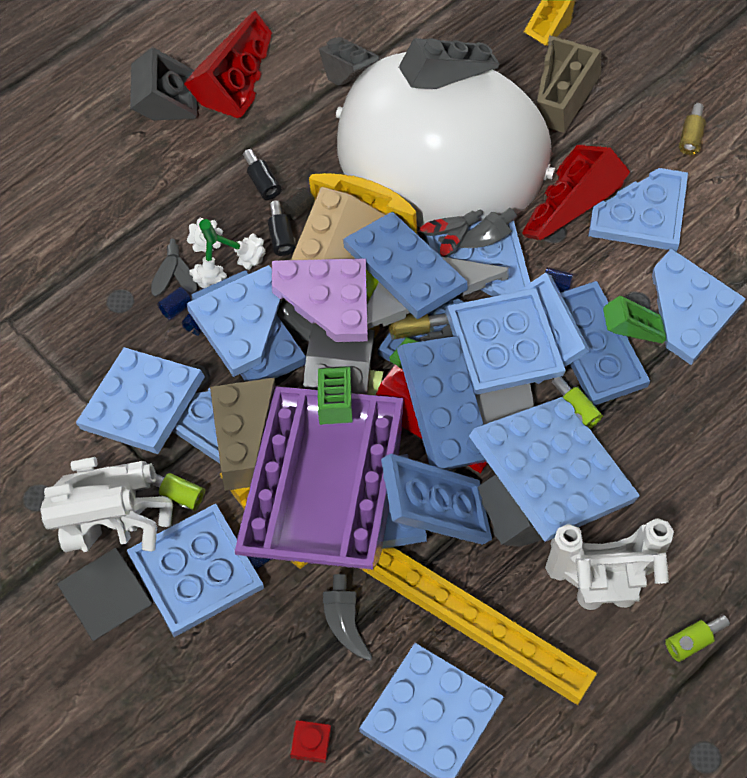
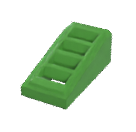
[603,296,666,343]
[318,367,353,425]

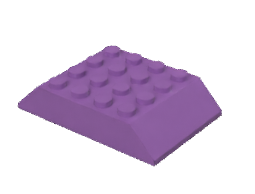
[234,386,403,570]

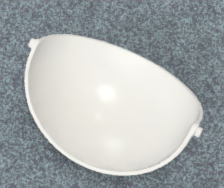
[336,52,555,227]

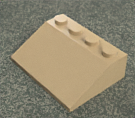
[286,187,385,302]

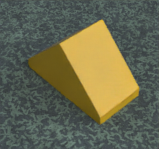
[524,0,575,46]

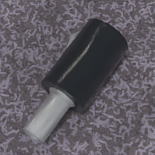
[243,149,282,200]
[268,201,296,256]

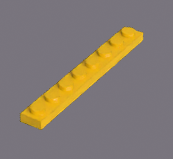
[360,547,597,705]

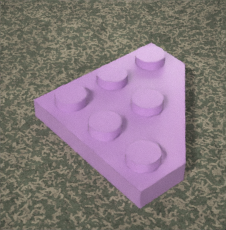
[272,259,368,342]

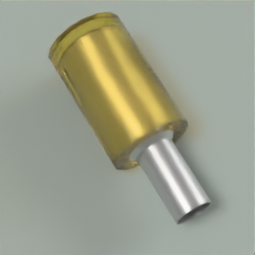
[679,103,706,155]
[388,313,449,340]

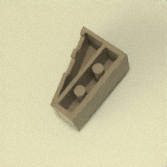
[537,35,601,133]
[210,377,276,491]

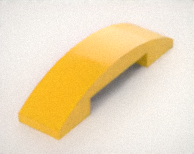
[309,174,417,234]

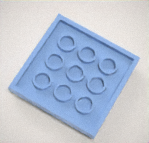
[469,397,640,542]

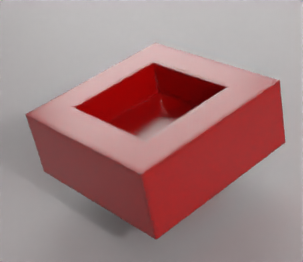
[290,720,331,763]

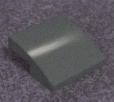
[57,548,152,641]

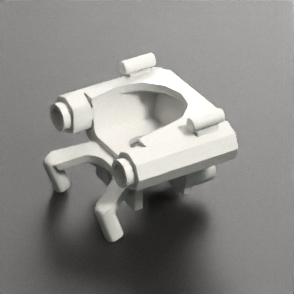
[41,457,173,552]
[545,519,674,610]

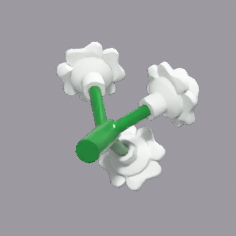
[187,218,265,288]

